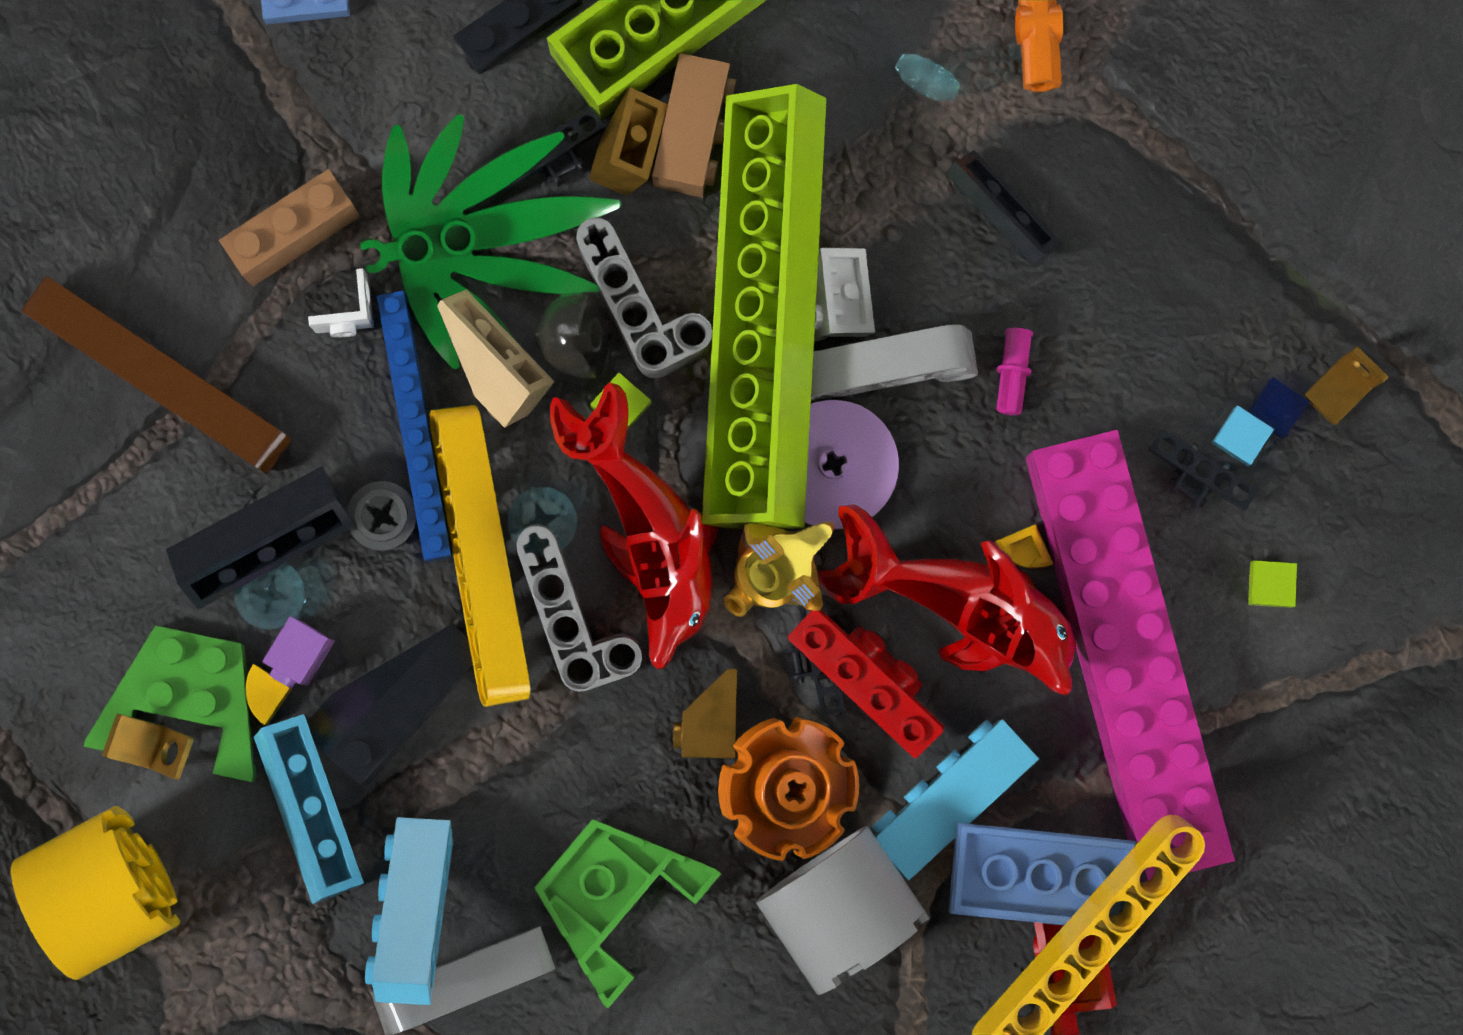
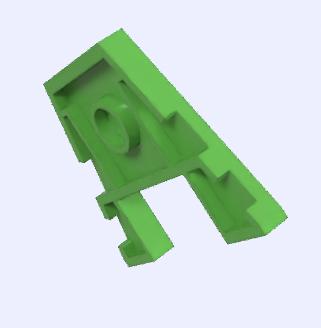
[84,626,257,782]
[535,819,721,1008]

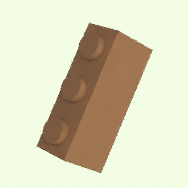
[652,53,736,198]
[219,169,360,287]

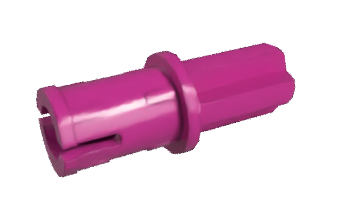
[996,328,1033,416]

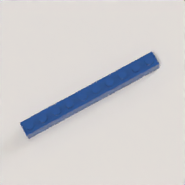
[377,291,453,563]

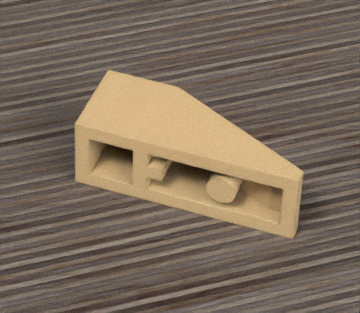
[437,289,554,428]

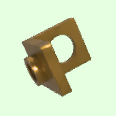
[1303,347,1388,425]
[102,713,194,780]

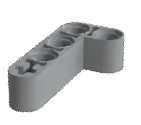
[576,217,713,378]
[811,324,978,401]
[516,524,642,692]
[370,926,556,1035]

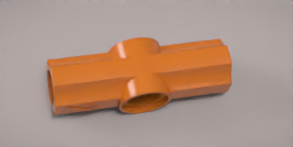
[1015,0,1063,92]

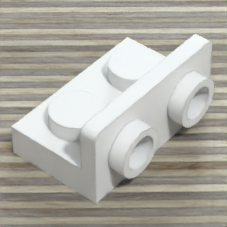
[814,248,875,342]

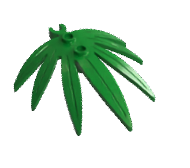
[360,114,621,370]

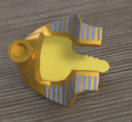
[724,521,834,617]

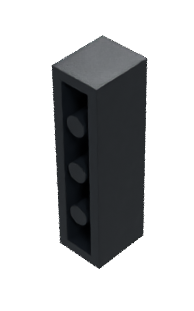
[166,466,354,610]

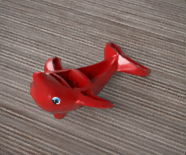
[550,382,719,669]
[817,504,1077,695]

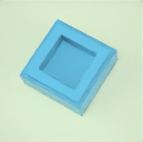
[1212,405,1274,467]

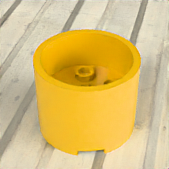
[11,806,180,980]

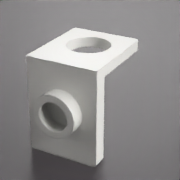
[308,268,374,338]

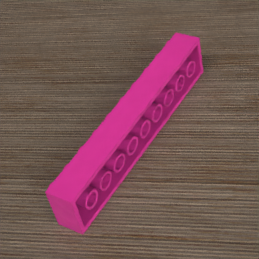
[1025,430,1235,882]

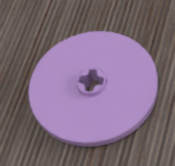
[805,400,899,530]

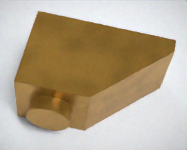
[589,87,668,196]
[673,669,737,759]

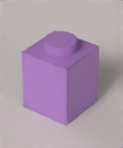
[262,616,335,688]

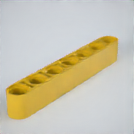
[430,405,530,707]
[972,815,1205,1035]

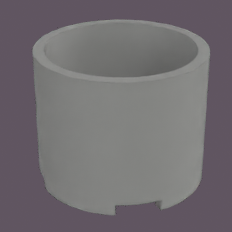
[756,826,930,995]

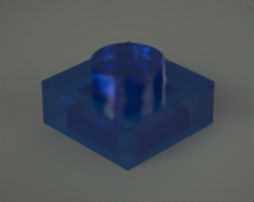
[1248,377,1309,439]

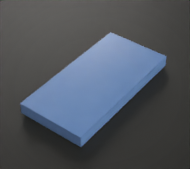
[948,822,1137,925]

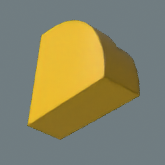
[994,524,1053,569]
[246,664,292,725]

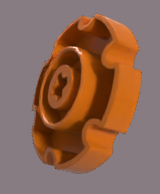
[718,717,859,861]

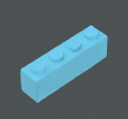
[254,714,364,904]
[871,719,1039,881]
[365,817,453,1005]

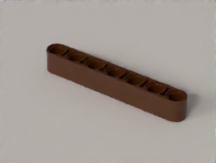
[21,276,292,475]

